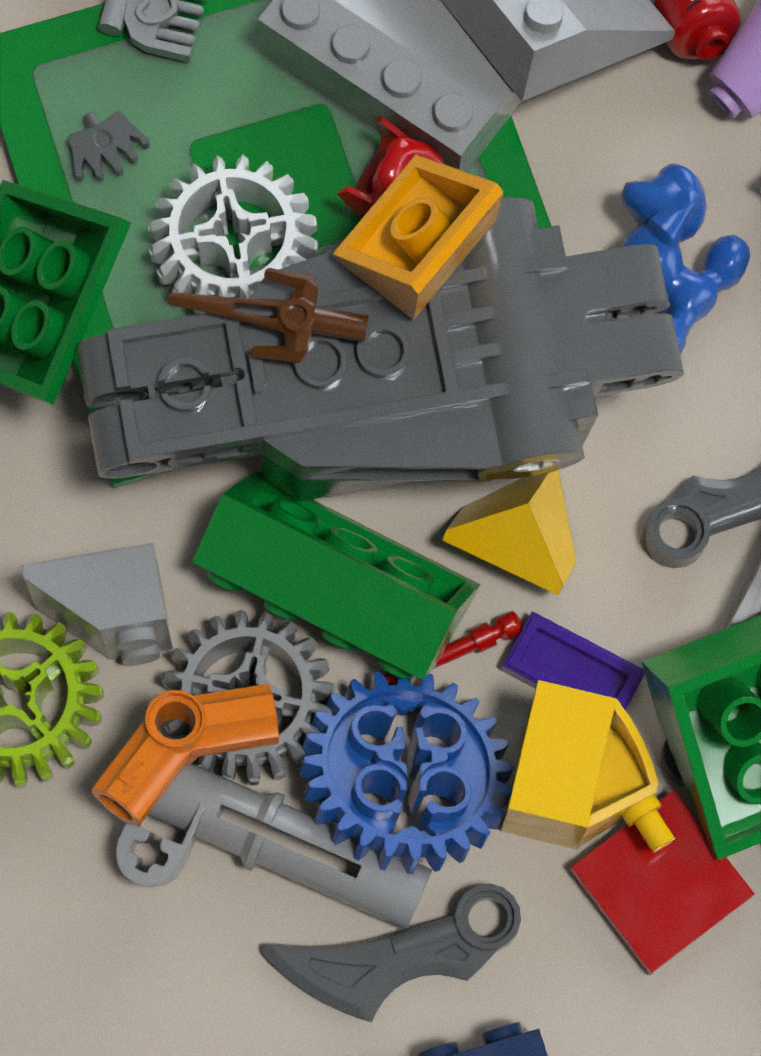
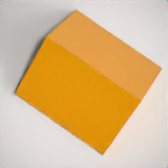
[333,155,503,320]

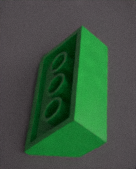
[192,471,481,680]

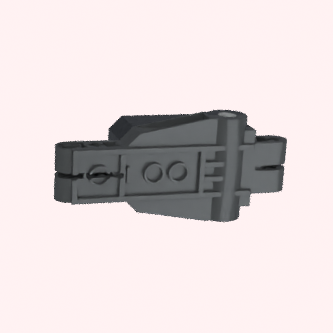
[76,198,684,501]

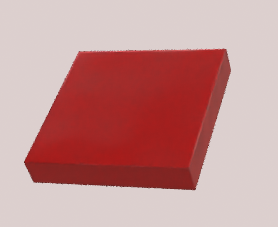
[569,790,755,976]

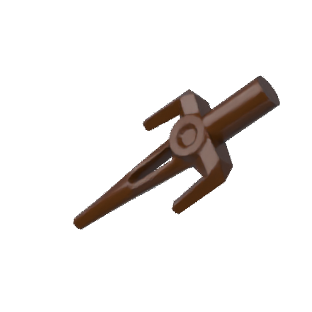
[168,268,369,363]

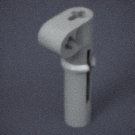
[116,763,433,930]

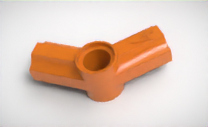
[92,684,279,827]

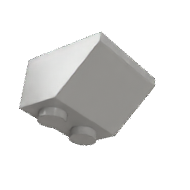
[22,543,173,665]

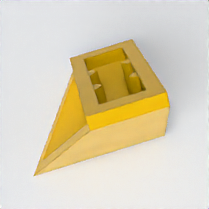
[442,470,577,595]

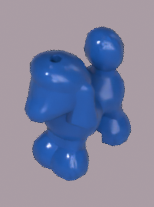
[621,163,750,354]

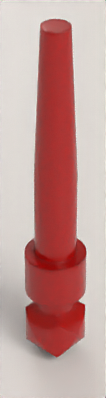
[384,611,522,685]

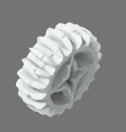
[148,154,318,315]

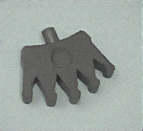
[68,111,150,182]

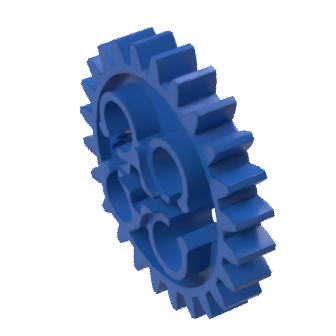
[299,671,514,874]

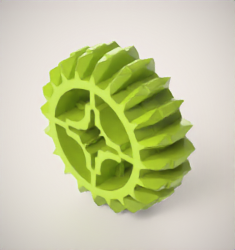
[0,612,104,788]

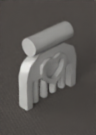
[98,0,205,63]

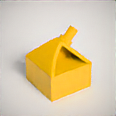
[501,680,675,853]

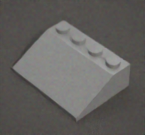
[258,0,521,172]
[442,0,675,102]

